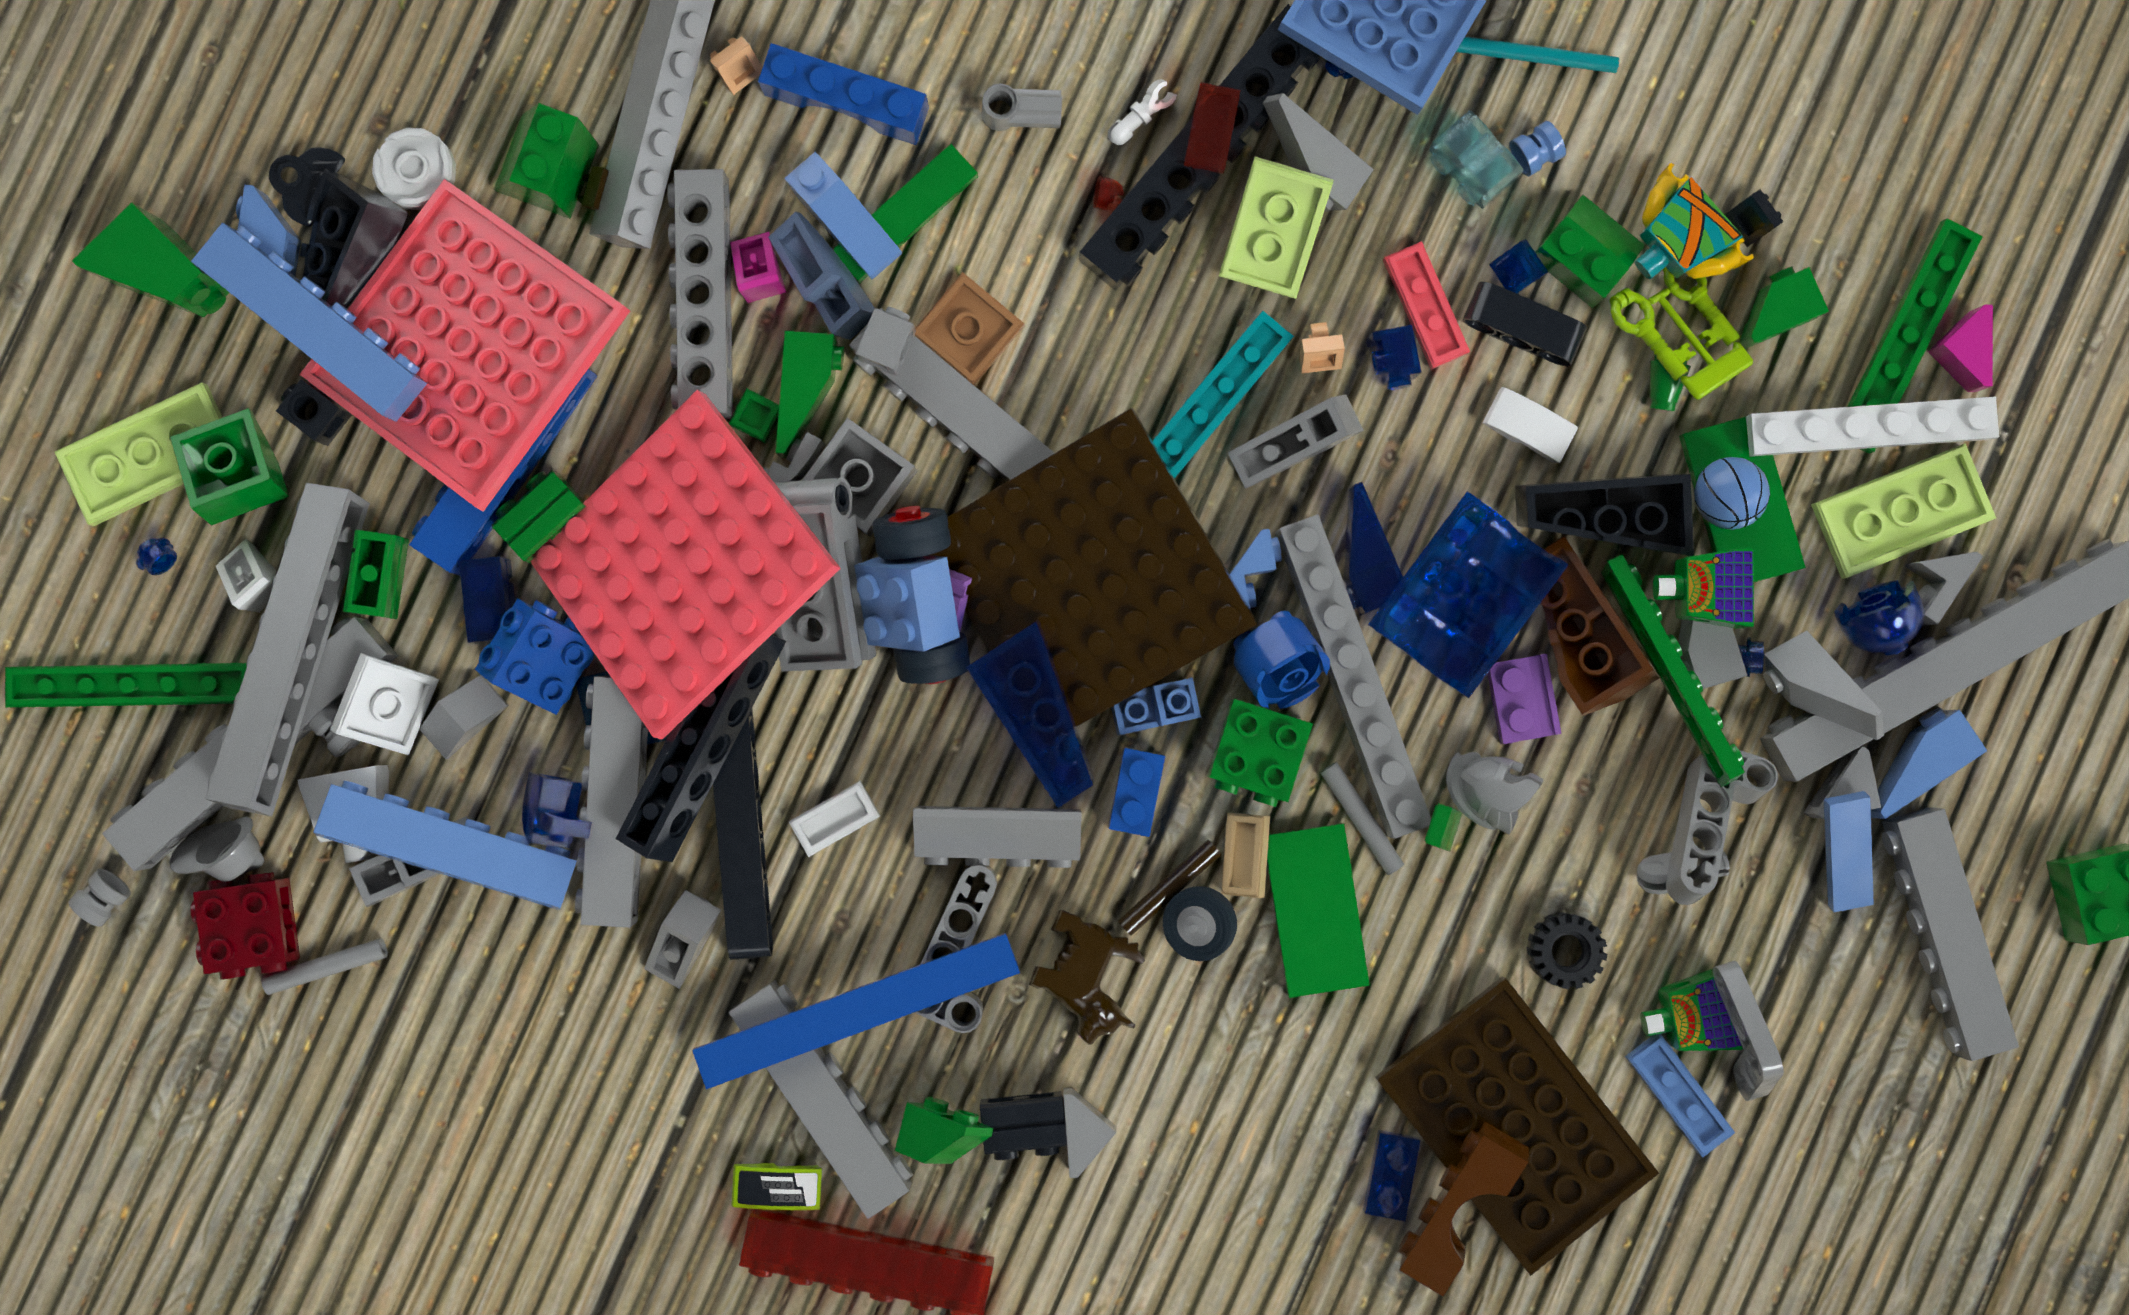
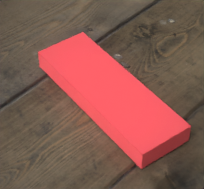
[1383,241,1470,370]

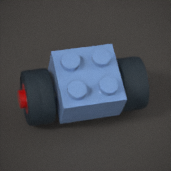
[854,506,971,684]

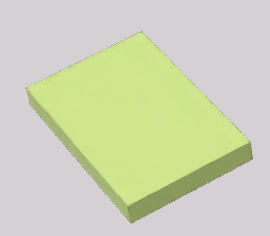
[1219,157,1334,299]

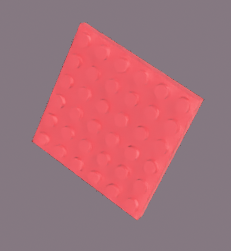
[299,179,630,512]
[530,390,841,739]

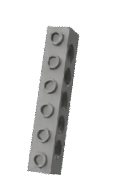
[668,169,733,419]

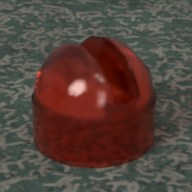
[1093,176,1125,211]

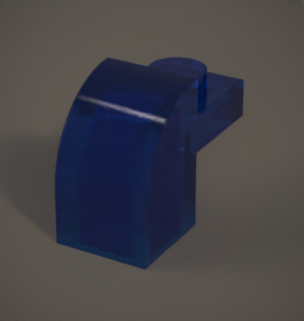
[522,772,592,848]

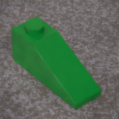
[776,331,844,458]

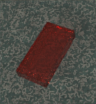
[1184,82,1241,174]

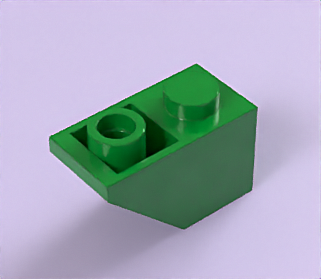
[894,1097,993,1164]

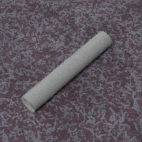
[1320,762,1404,875]
[261,938,388,995]

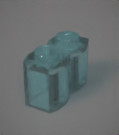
[1429,110,1524,209]

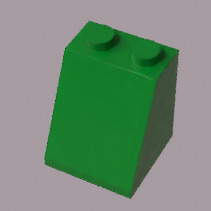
[494,103,599,219]
[72,202,230,317]

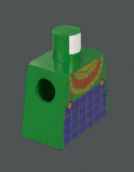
[1652,547,1754,629]
[1640,968,1744,1051]

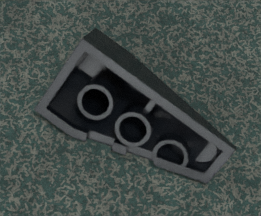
[299,169,408,308]

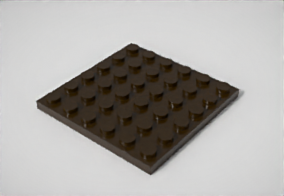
[933,408,1257,745]

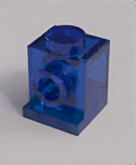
[1366,325,1422,391]

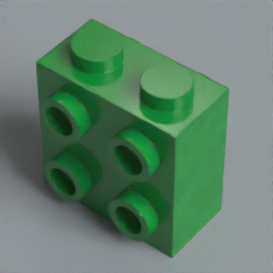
[1207,699,1313,807]

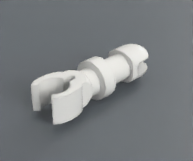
[1108,79,1177,145]

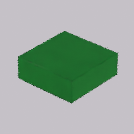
[729,388,779,444]

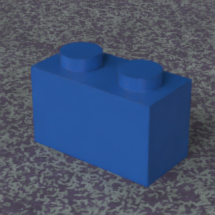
[1108,748,1165,837]

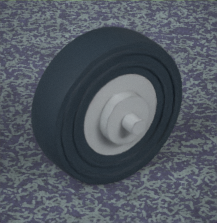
[1163,886,1237,961]

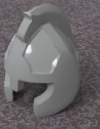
[1446,752,1544,835]

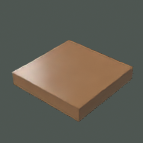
[914,272,1025,386]

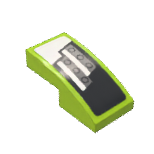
[731,1163,822,1210]

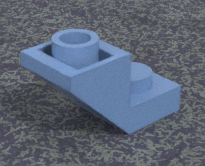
[1230,529,1282,609]

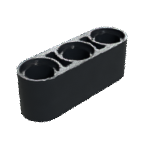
[1463,282,1587,367]

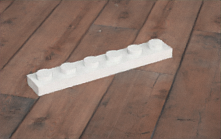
[1746,397,1999,457]

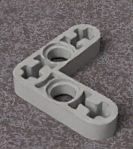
[1713,961,1784,1101]

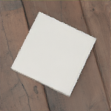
[330,653,439,755]

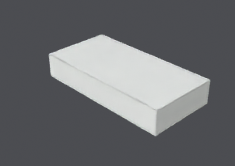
[789,781,880,857]

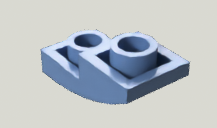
[1111,677,1201,736]

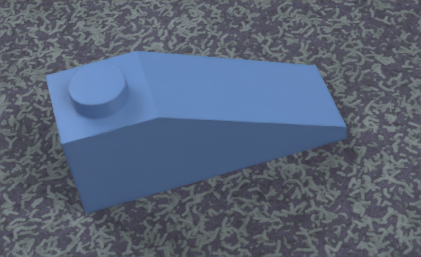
[784,152,902,279]
[1871,708,1987,819]

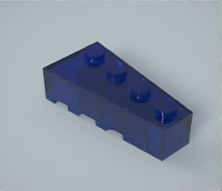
[966,620,1095,808]

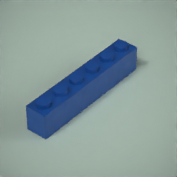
[409,369,597,576]

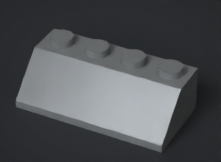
[913,806,1081,868]

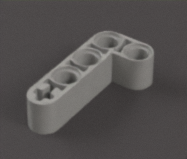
[1666,750,1778,905]
[916,865,997,1033]

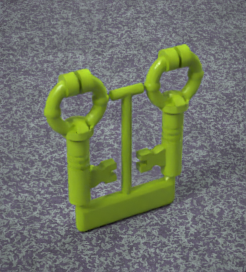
[1609,267,1753,400]

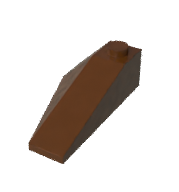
[1530,536,1659,716]

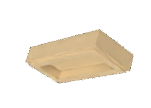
[1221,813,1270,898]

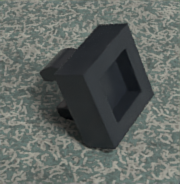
[1724,189,1783,247]

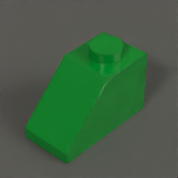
[1739,266,1829,349]

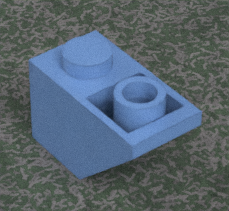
[236,184,301,277]

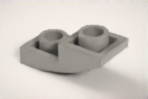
[763,432,825,483]

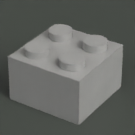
[803,418,918,537]

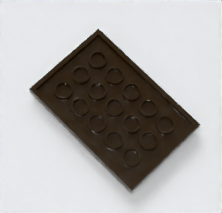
[1375,976,1660,1276]

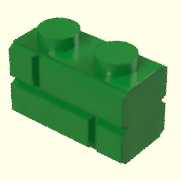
[491,470,586,563]
[343,530,409,619]

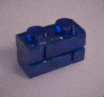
[459,556,515,645]

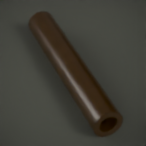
[1118,839,1222,936]

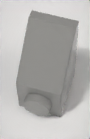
[644,890,721,989]

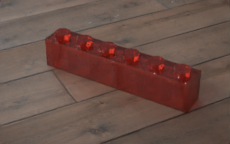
[739,1209,995,1315]

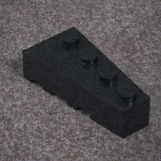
[1515,474,1694,556]

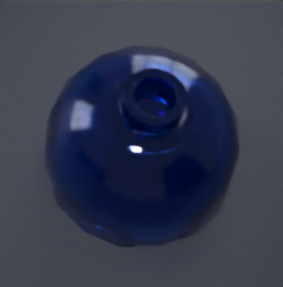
[1834,580,1925,655]

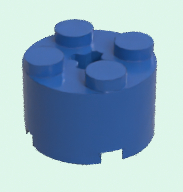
[1233,611,1330,709]

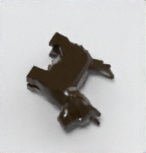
[1028,910,1145,1045]

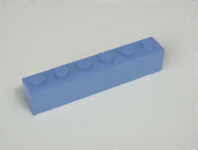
[191,222,427,422]
[313,781,577,910]

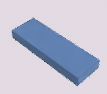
[1824,791,1874,912]
[1625,1034,1735,1157]

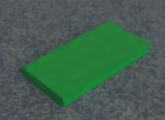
[1679,412,1806,582]
[1267,823,1370,998]

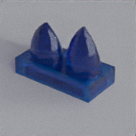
[1363,1130,1421,1222]

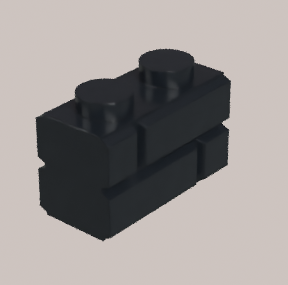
[980,1091,1067,1160]

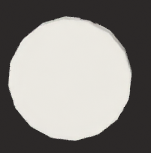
[372,128,456,210]

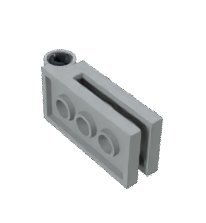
[775,478,876,671]

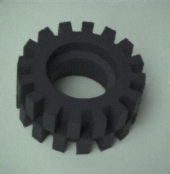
[1526,912,1608,989]

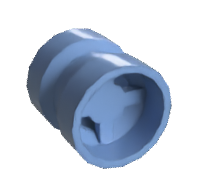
[1509,121,1566,177]

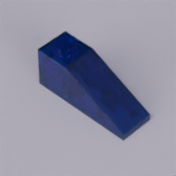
[1344,482,1407,616]

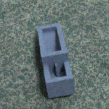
[768,211,874,340]

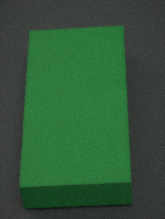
[1424,803,1463,852]

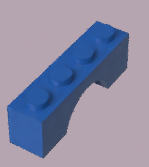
[758,43,929,146]

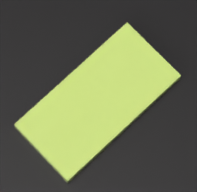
[54,382,223,526]
[1811,443,1996,579]

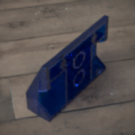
[1368,491,1569,698]

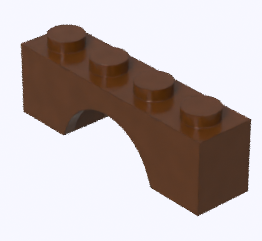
[1397,1122,1529,1296]

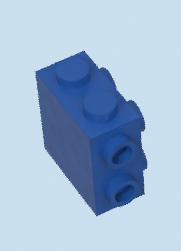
[475,598,594,715]

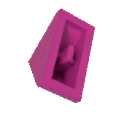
[730,232,786,303]
[1927,304,1993,392]

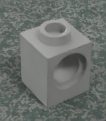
[856,307,916,376]

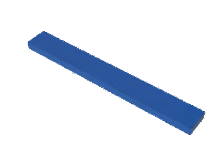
[692,933,1020,1090]

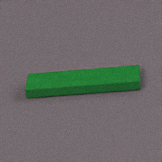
[833,144,979,284]

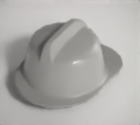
[169,816,264,882]

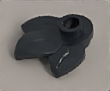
[269,147,345,227]

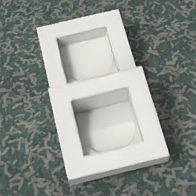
[1483,387,1578,463]

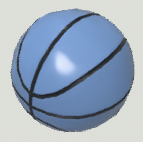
[1694,457,1770,530]

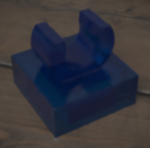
[1489,239,1548,294]

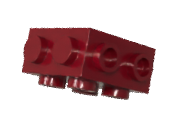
[190,872,300,980]

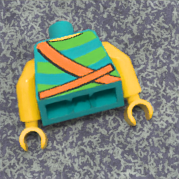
[1634,163,1754,279]

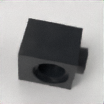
[276,379,352,446]

